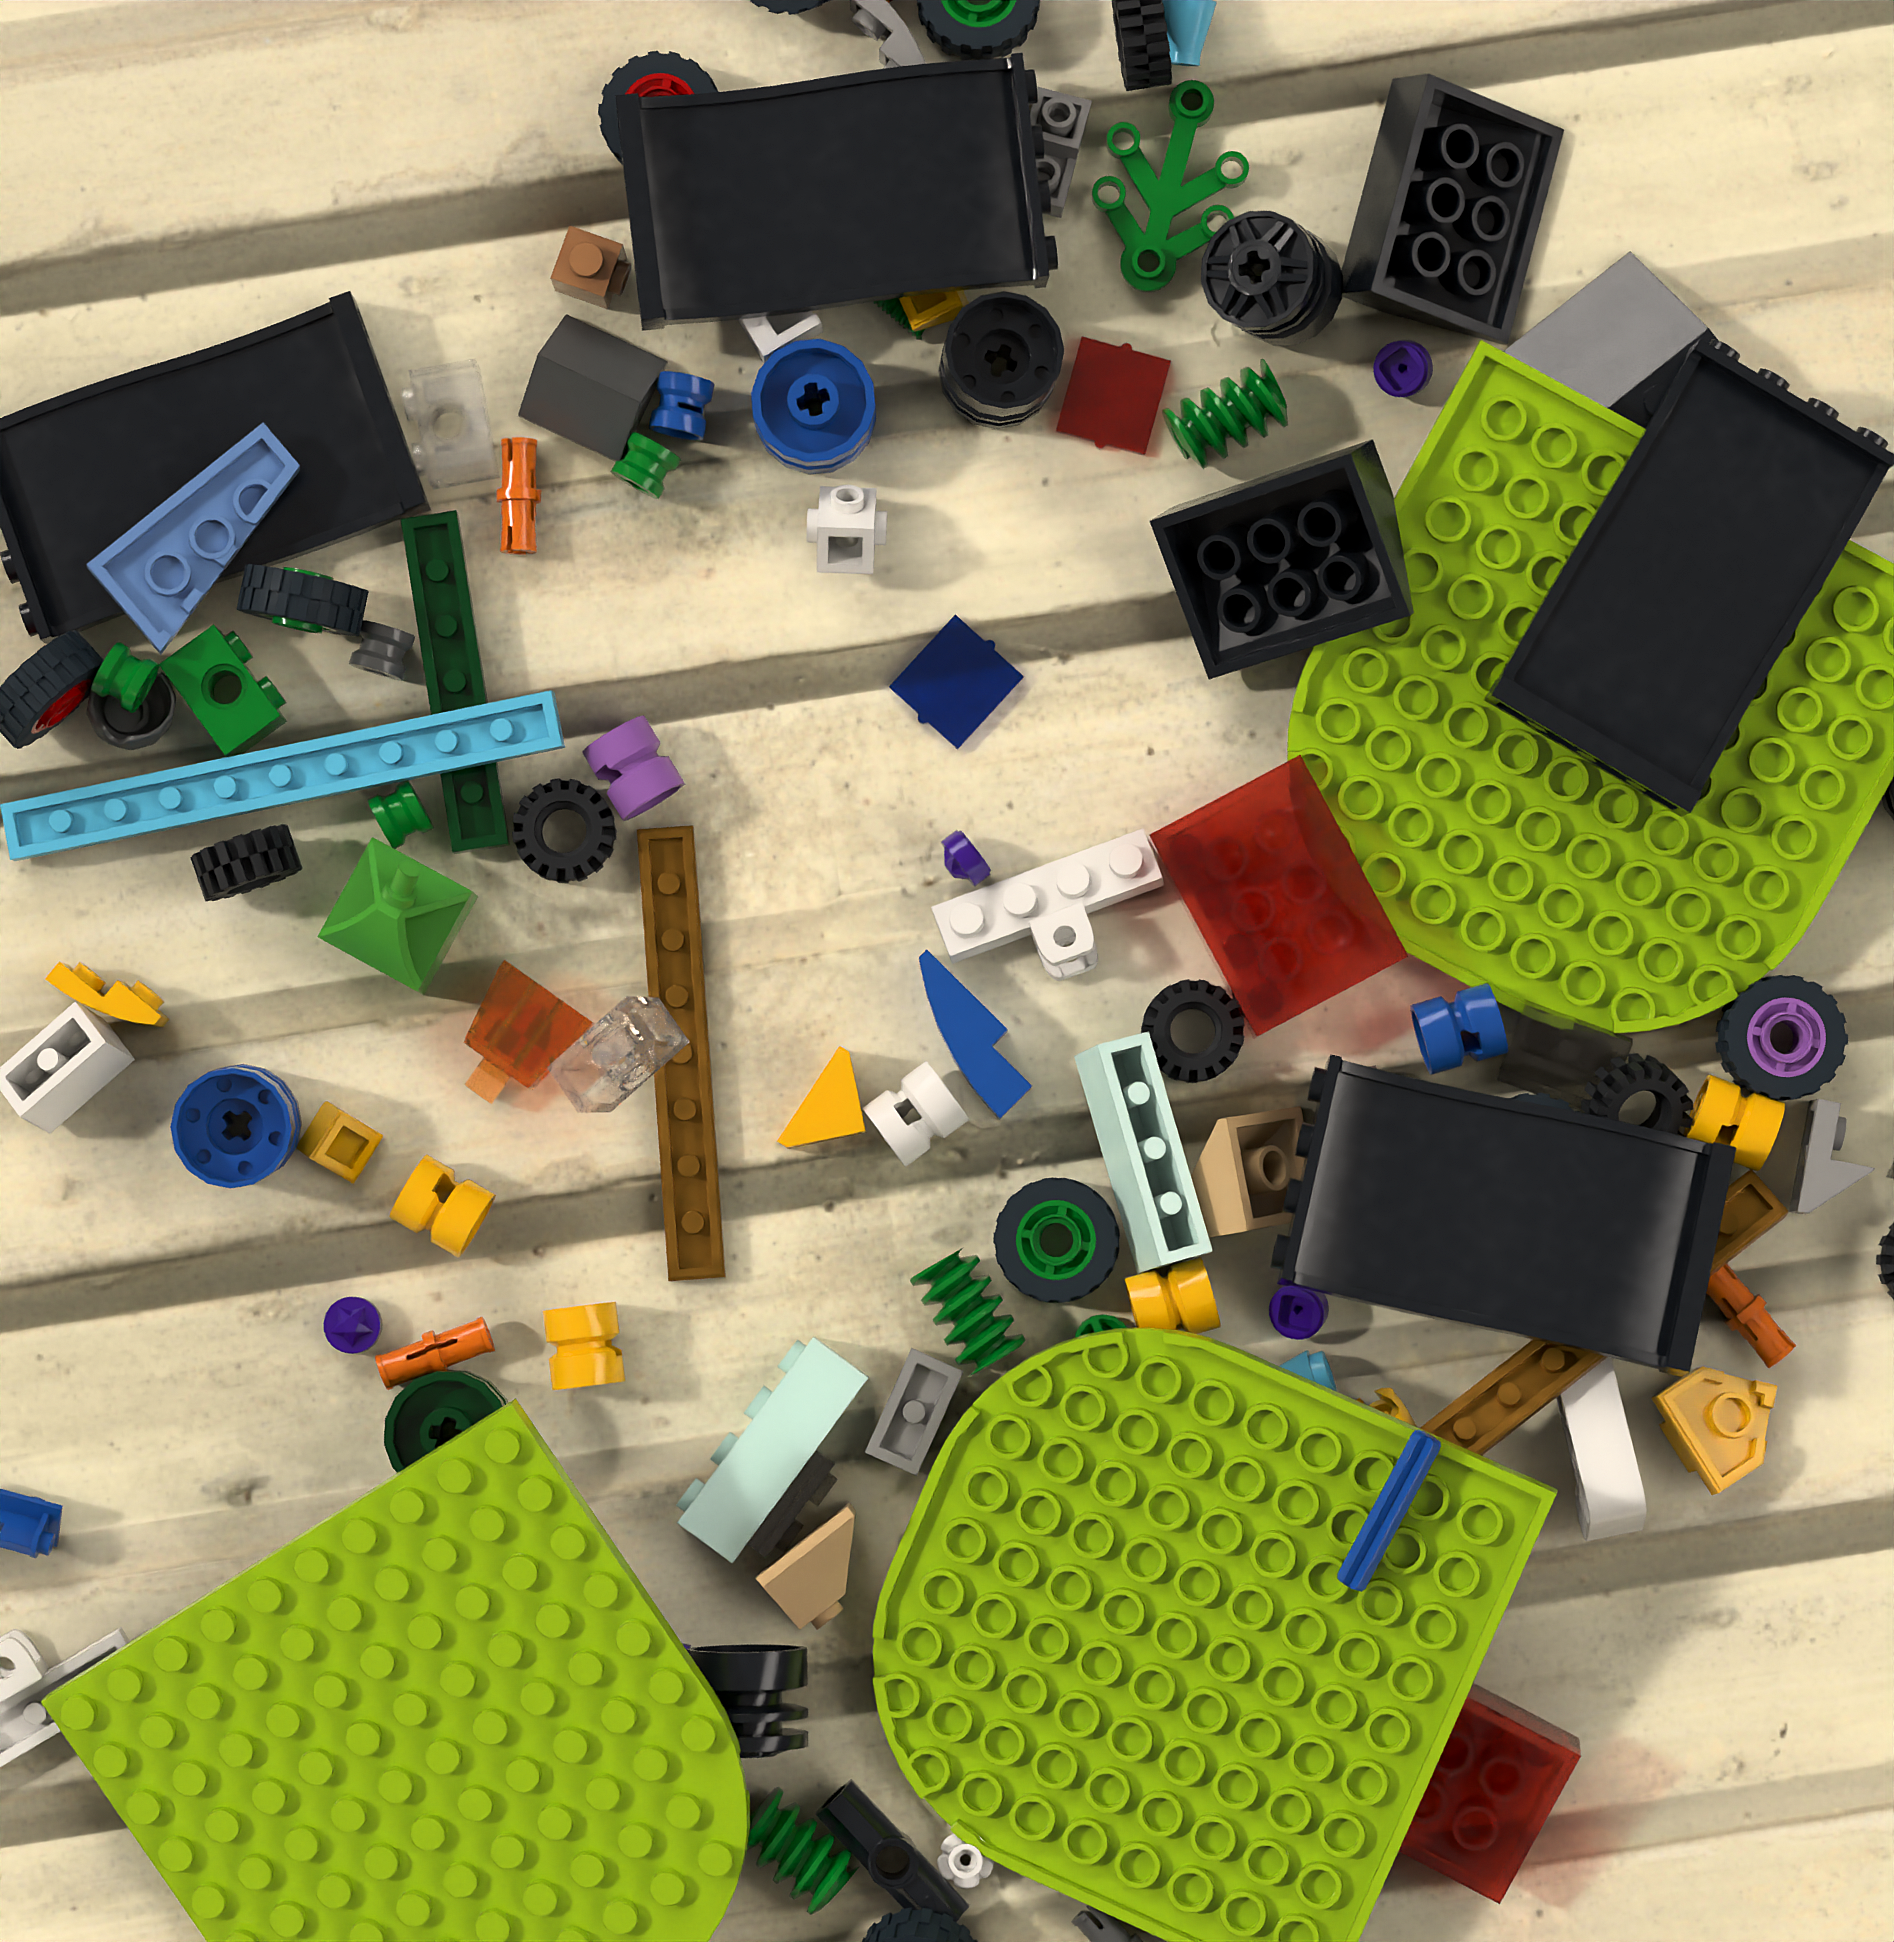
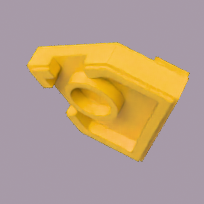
[1651,1366,1777,1495]

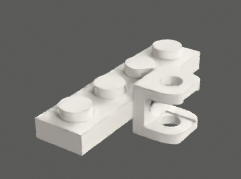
[931,829,1164,981]
[0,1627,130,1767]

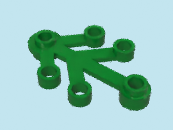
[1092,80,1249,292]

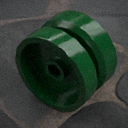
[384,1370,508,1473]

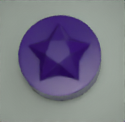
[1373,340,1433,397]
[941,830,991,887]
[1269,1285,1329,1340]
[323,1297,382,1354]

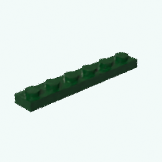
[401,510,510,854]

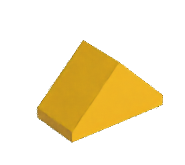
[777,1046,866,1149]

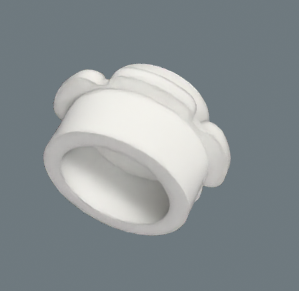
[937,1833,994,1889]

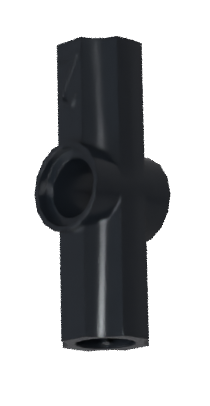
[815,1779,969,1922]

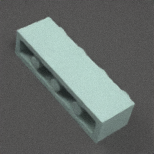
[1074,1031,1213,1274]
[676,1337,869,1564]

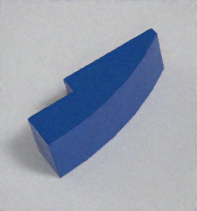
[919,949,1032,1120]

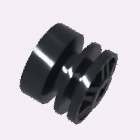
[1201,211,1343,346]
[938,291,1064,429]
[687,1644,808,1758]

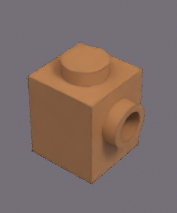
[550,225,631,310]

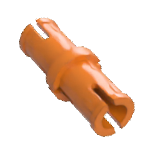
[497,437,541,555]
[1706,1264,1796,1368]
[375,1317,495,1390]

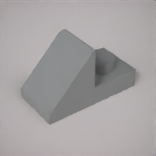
[1789,1099,1875,1214]

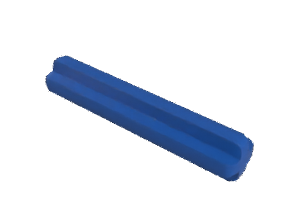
[1337,1430,1441,1592]

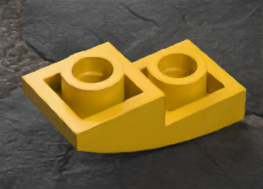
[45,961,169,1028]

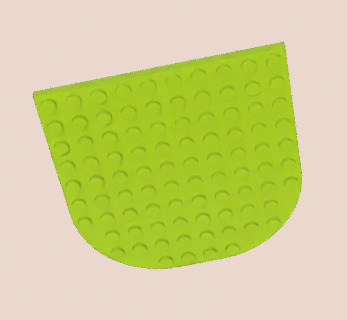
[1287,340,1894,1033]
[872,1327,1558,1942]
[41,1398,750,1942]

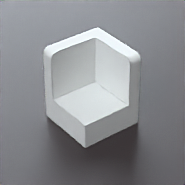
[738,311,823,363]

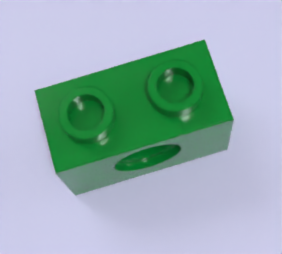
[160,624,287,757]

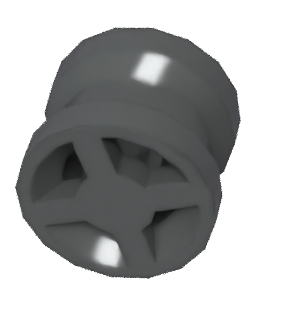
[349,620,415,680]

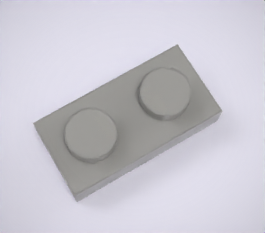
[865,1348,963,1476]

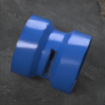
[649,371,715,440]

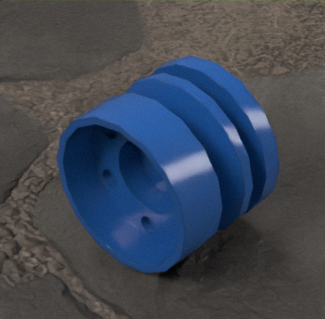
[170,1064,302,1189]

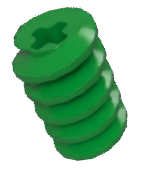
[1162,359,1288,469]
[910,1247,1026,1376]
[747,1787,859,1915]

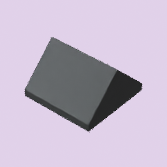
[518,314,668,462]

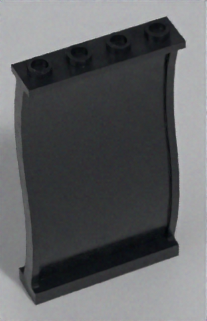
[615,53,1058,331]
[0,291,431,644]
[1484,339,1894,817]
[1270,1055,1736,1377]

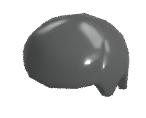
[86,672,176,750]

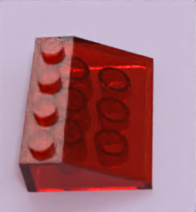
[1148,755,1408,1039]
[1399,1683,1581,1904]

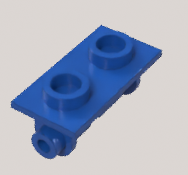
[0,1489,63,1558]

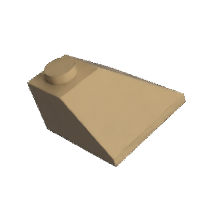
[1191,1106,1305,1238]
[756,1502,856,1630]

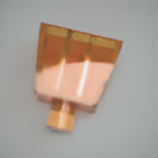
[463,960,596,1104]

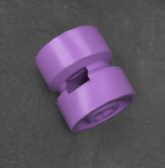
[582,715,685,821]

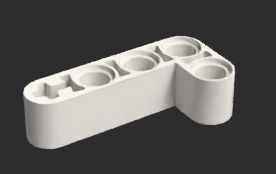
[1556,1357,1647,1541]

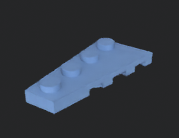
[86,422,300,655]

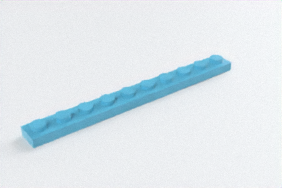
[0,690,565,861]

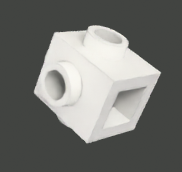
[806,485,887,574]

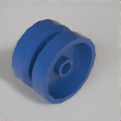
[751,339,876,474]

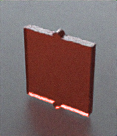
[1056,336,1171,456]

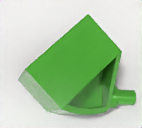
[317,837,478,995]

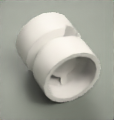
[862,1061,969,1167]

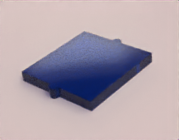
[889,614,1024,750]

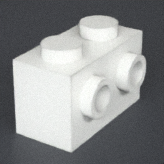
[0,1001,135,1133]

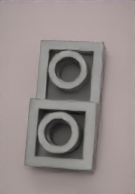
[850,0,926,69]
[1030,87,1092,218]

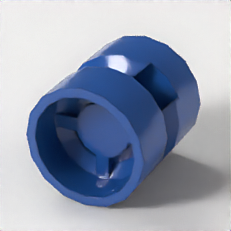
[1410,983,1508,1075]

